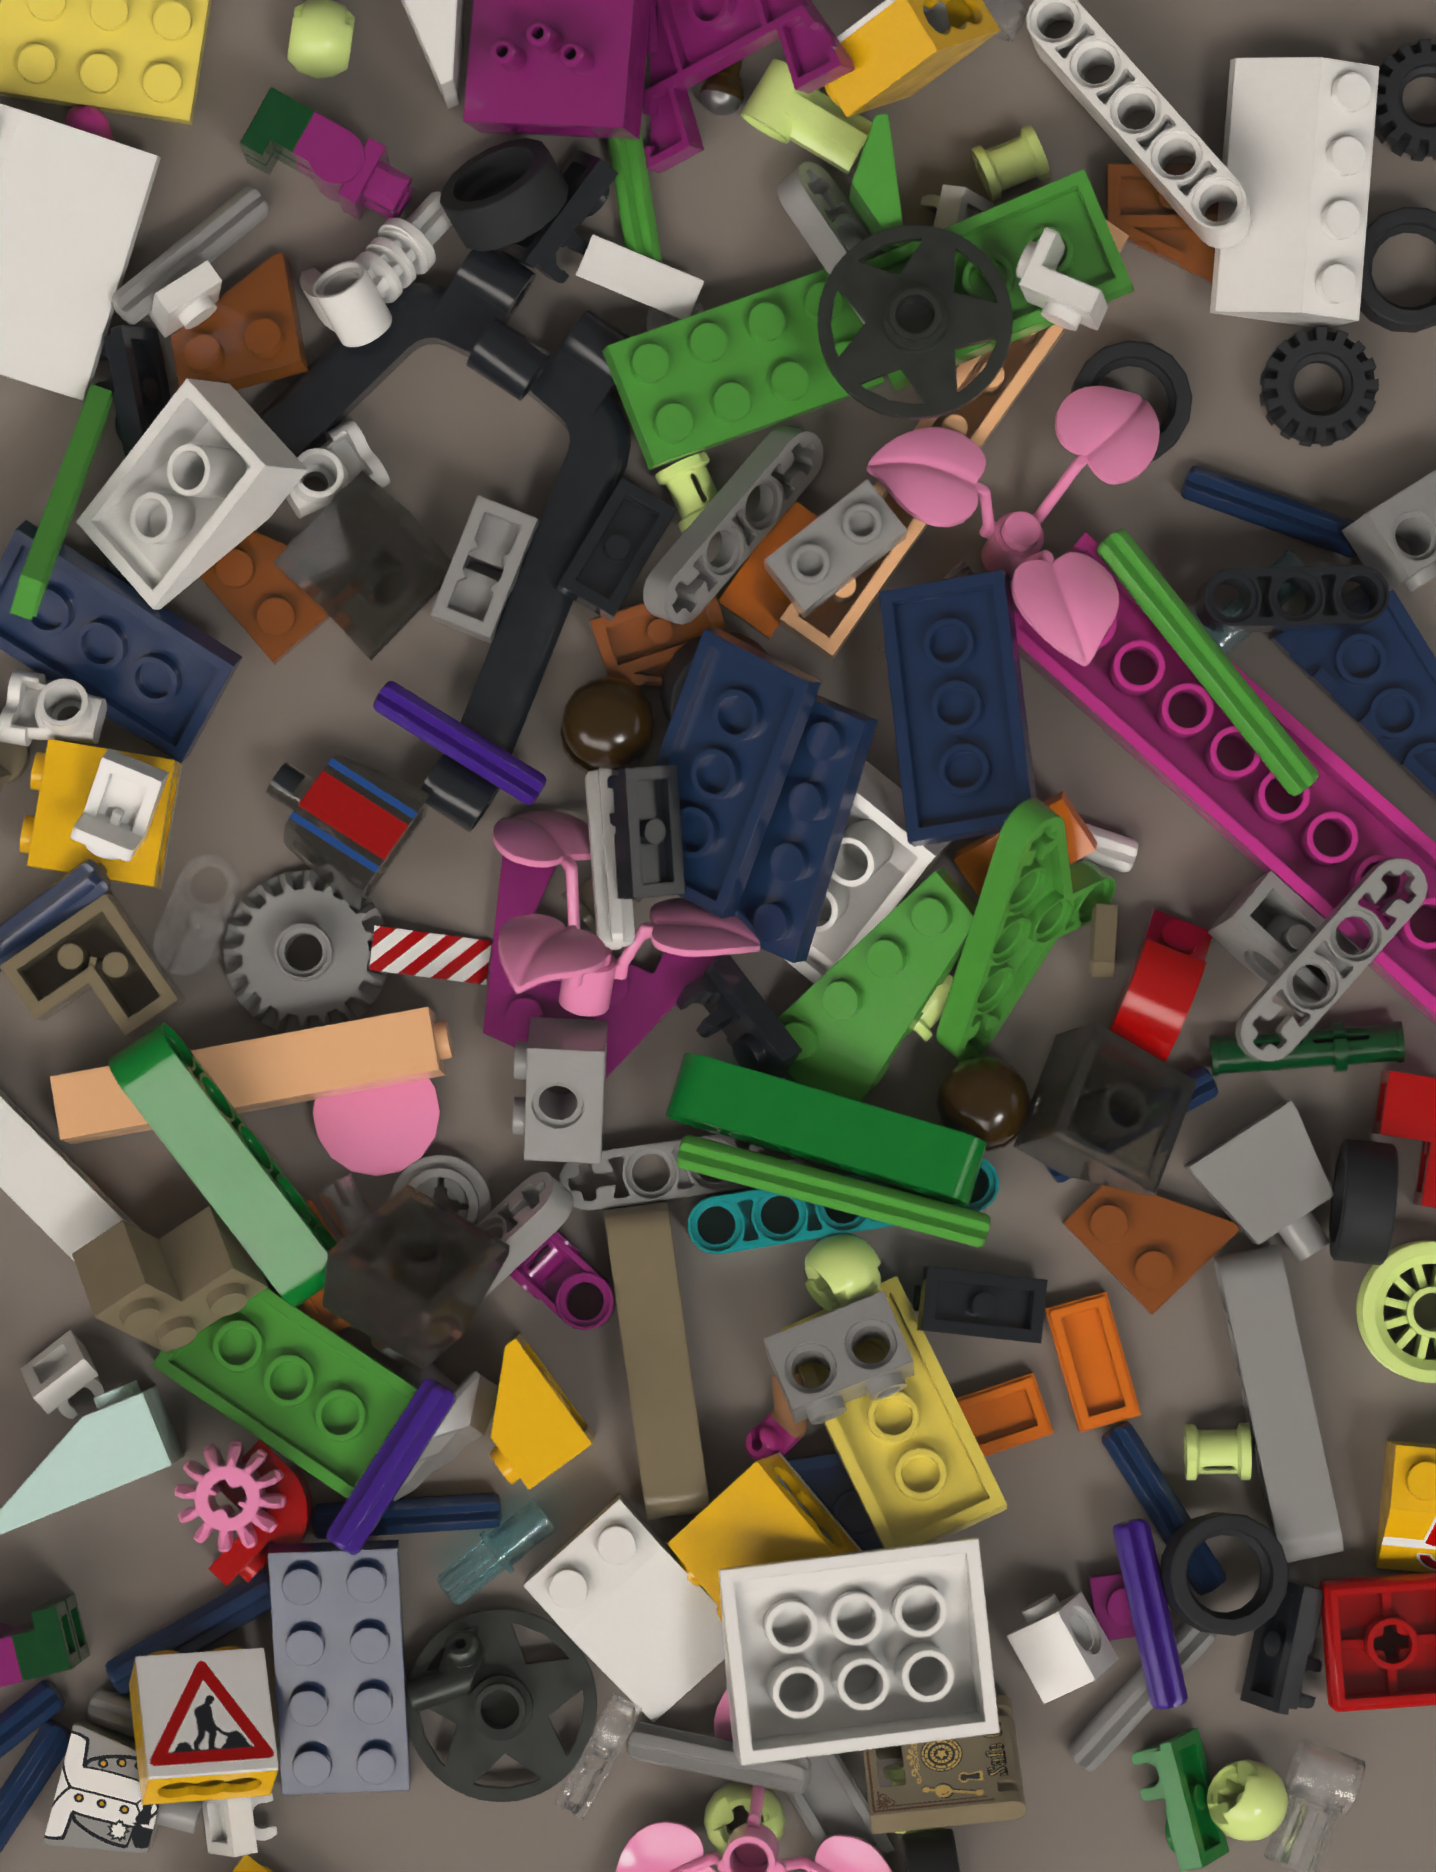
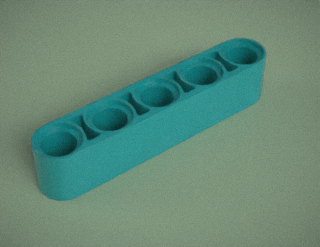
[688,1159,999,1254]

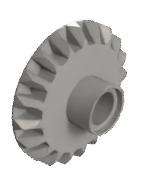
[223,870,388,1033]

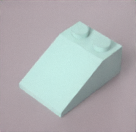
[0,1380,185,1535]

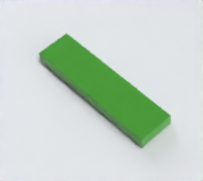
[10,384,113,620]

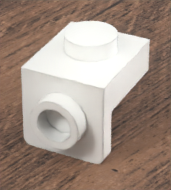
[1016,227,1108,331]
[148,260,222,338]
[70,748,169,861]

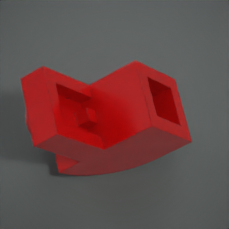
[1103,909,1212,1069]
[1372,1070,1436,1208]
[208,1439,313,1587]

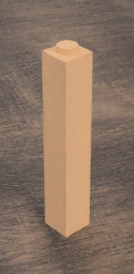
[50,1007,454,1144]

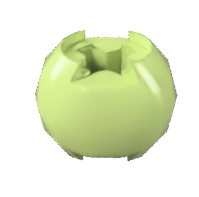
[287,0,355,79]
[805,1233,881,1312]
[1206,1759,1289,1842]
[704,1781,786,1855]

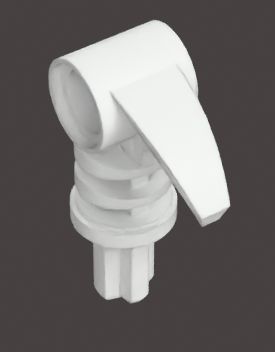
[299,191,452,347]

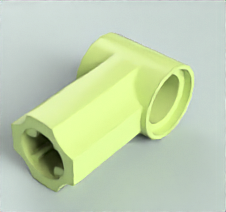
[740,59,872,175]

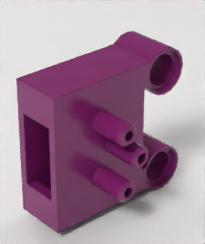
[463,0,653,140]

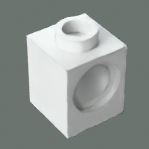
[1007,1591,1119,1704]

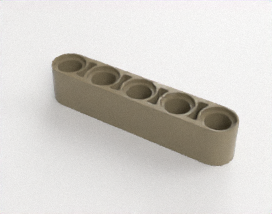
[604,1200,710,1520]

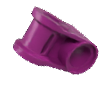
[510,1230,616,1330]

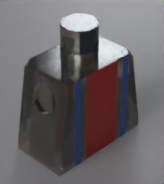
[266,755,430,910]

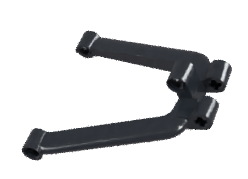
[105,249,631,833]

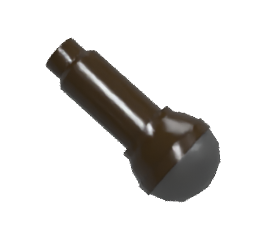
[700,58,744,116]

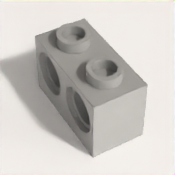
[1342,470,1436,592]
[764,479,908,618]
[430,495,539,644]
[763,1290,914,1425]

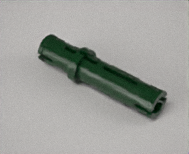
[1209,1021,1405,1076]

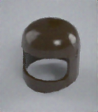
[560,676,655,773]
[937,1055,1031,1152]

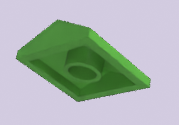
[849,113,905,253]

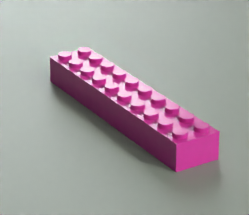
[1014,532,1436,1025]

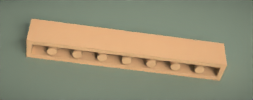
[779,219,1129,662]

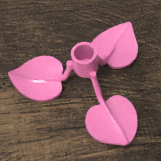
[866,386,1160,667]
[492,810,761,1017]
[616,1689,893,1872]

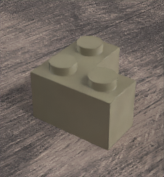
[0,893,186,1037]
[72,1206,268,1353]

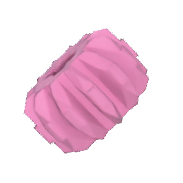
[174,1440,286,1552]

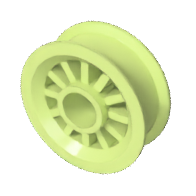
[1356,1240,1436,1383]

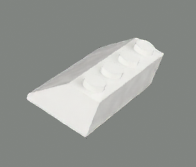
[1210,57,1379,328]

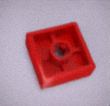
[1319,1572,1436,1712]

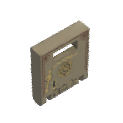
[862,1695,1026,1834]

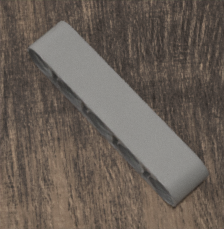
[1214,1244,1344,1563]

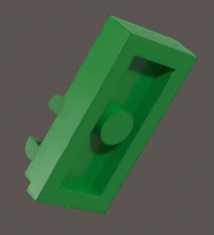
[1131,1727,1230,1871]

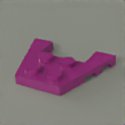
[643,0,855,173]
[483,855,716,1079]

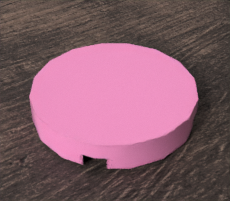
[312,1079,441,1176]

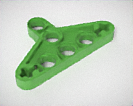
[936,798,1116,1061]

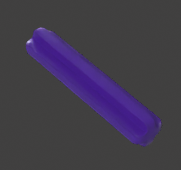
[373,681,547,805]
[326,1378,456,1555]
[1112,1518,1188,1710]

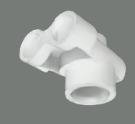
[286,418,390,518]
[0,669,107,747]

